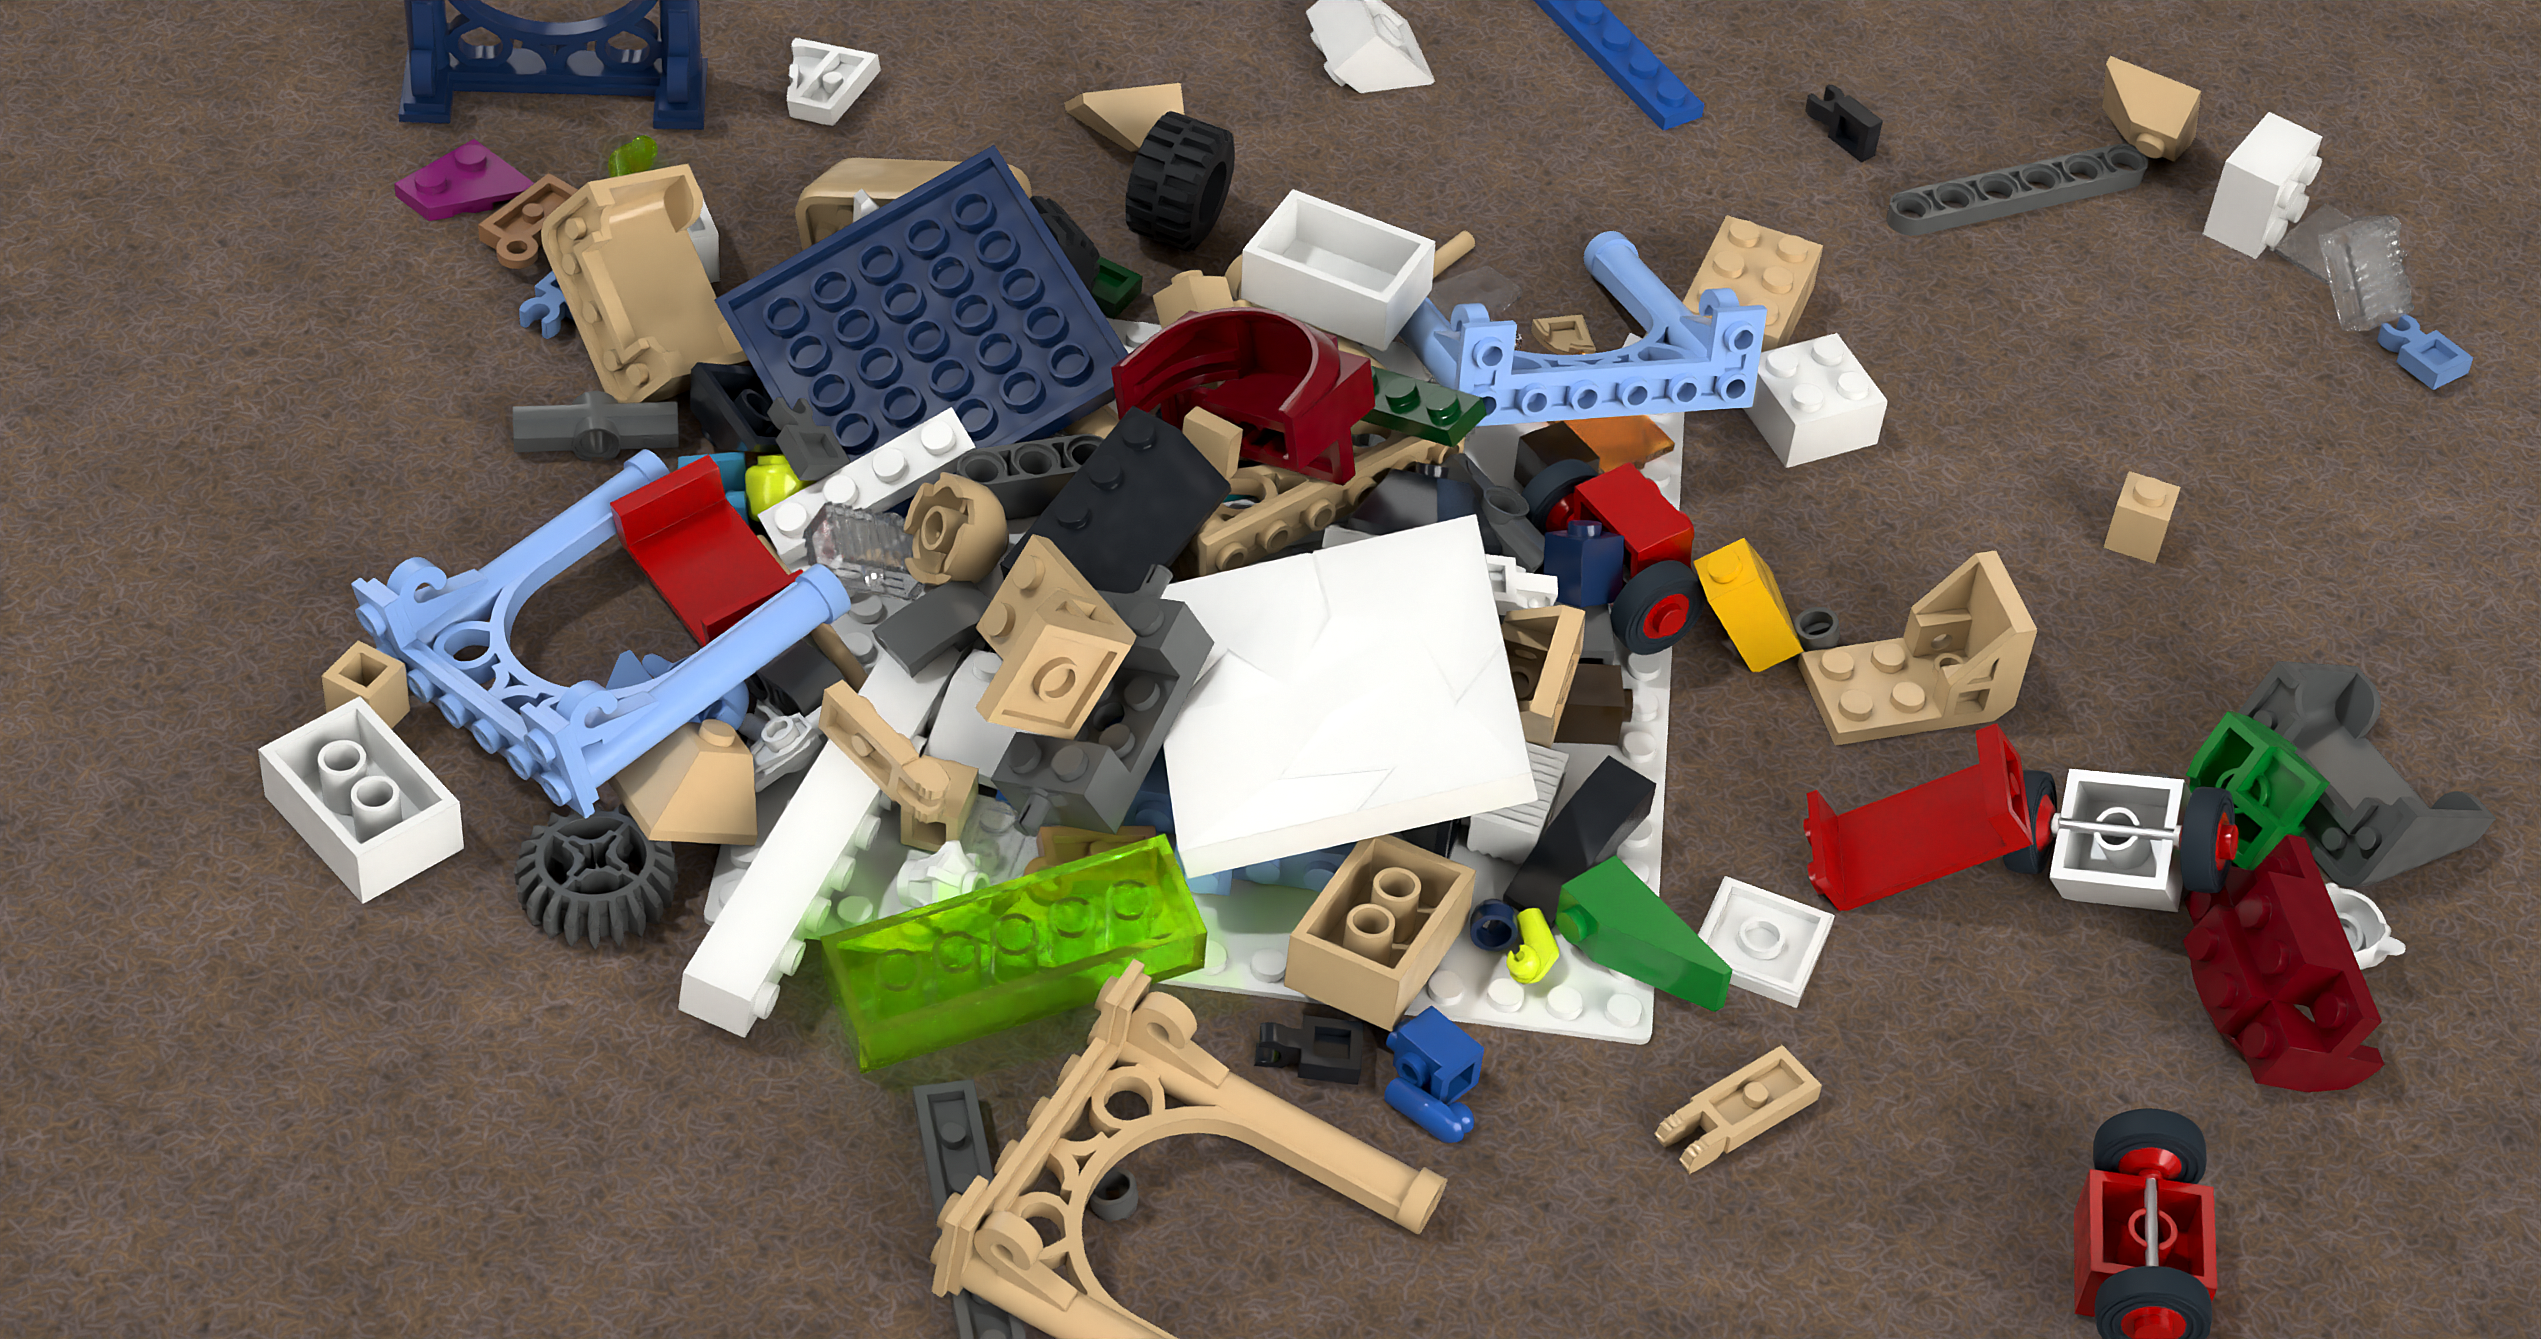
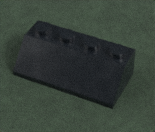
[1000,406,1232,594]

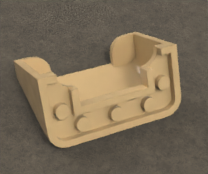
[795,158,1032,250]
[541,164,752,403]

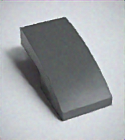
[872,581,991,678]

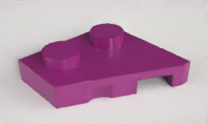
[394,139,534,221]

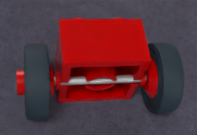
[1521,459,1706,655]
[2074,1108,2217,1339]

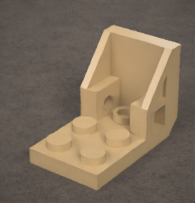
[975,534,1137,740]
[1798,550,2037,745]
[1500,605,1585,749]

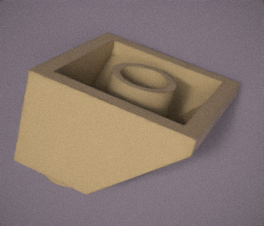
[2102,56,2201,161]
[1065,83,1184,152]
[607,719,758,846]

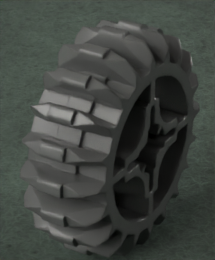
[514,801,678,950]

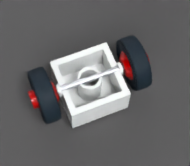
[2003,769,2238,912]

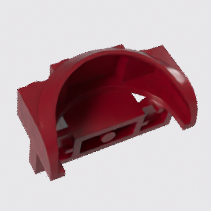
[2183,834,2385,1093]

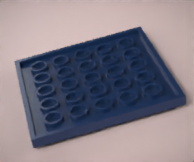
[714,145,1129,545]

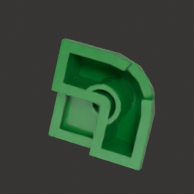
[2185,711,2330,870]

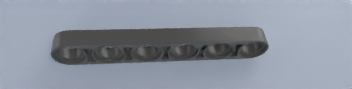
[1886,144,2148,236]

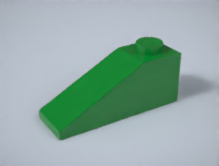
[1555,855,1733,1012]

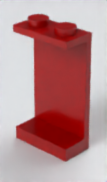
[610,454,803,648]
[1803,723,2033,911]

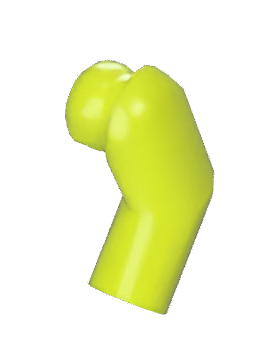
[1506,908,1559,984]

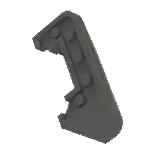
[2238,661,2496,888]

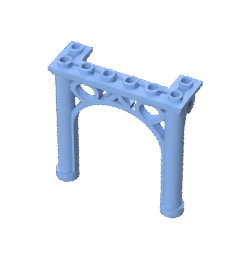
[1398,231,1767,426]
[351,449,851,818]

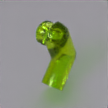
[607,135,658,178]

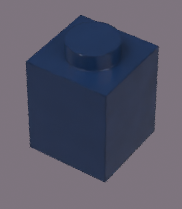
[1544,520,1624,607]

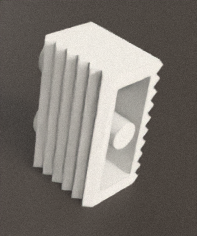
[1461,742,1570,865]

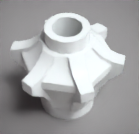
[897,840,990,935]

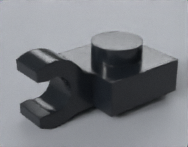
[1805,84,1883,163]
[1254,1015,1363,1085]

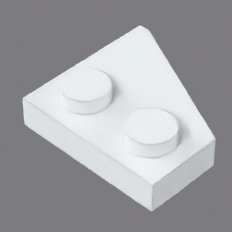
[787,38,881,126]

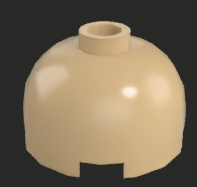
[904,472,1009,587]

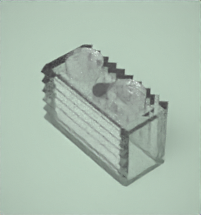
[2317,215,2415,331]
[802,501,926,602]

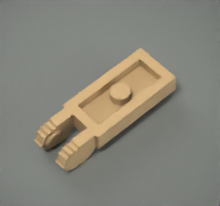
[818,679,952,824]
[1654,1045,1822,1174]

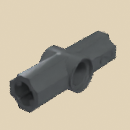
[513,391,679,461]
[1438,453,1545,575]

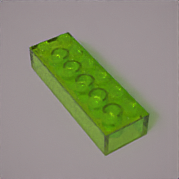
[820,834,1207,1074]

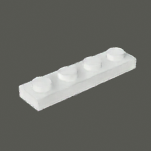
[758,407,976,566]

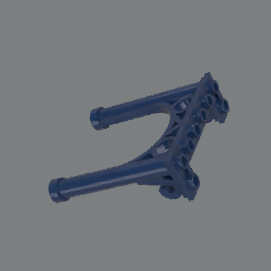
[398,0,708,130]

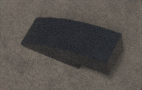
[1502,755,1656,931]

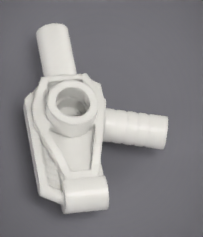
[738,705,823,792]

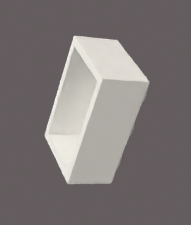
[1241,189,1435,352]

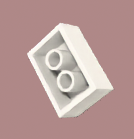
[258,696,464,904]

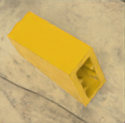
[1693,538,1804,672]

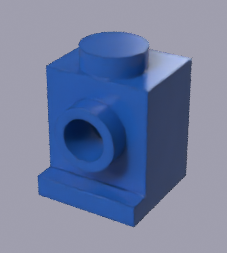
[1386,1005,1484,1106]

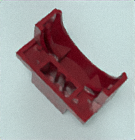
[1111,307,1376,486]

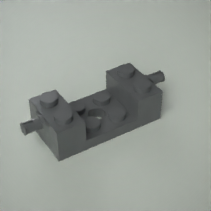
[990,564,1215,837]

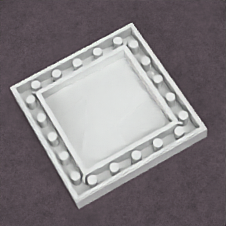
[1161,514,1538,879]

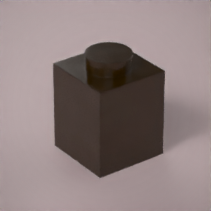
[1513,421,1600,488]
[1553,664,1633,745]

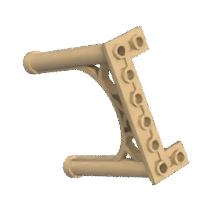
[1063,254,1465,582]
[930,959,1447,1339]

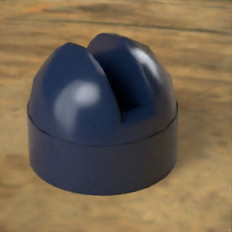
[1470,899,1518,952]

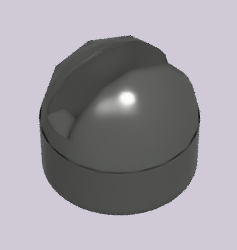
[1795,607,1840,652]
[1089,1167,1139,1223]

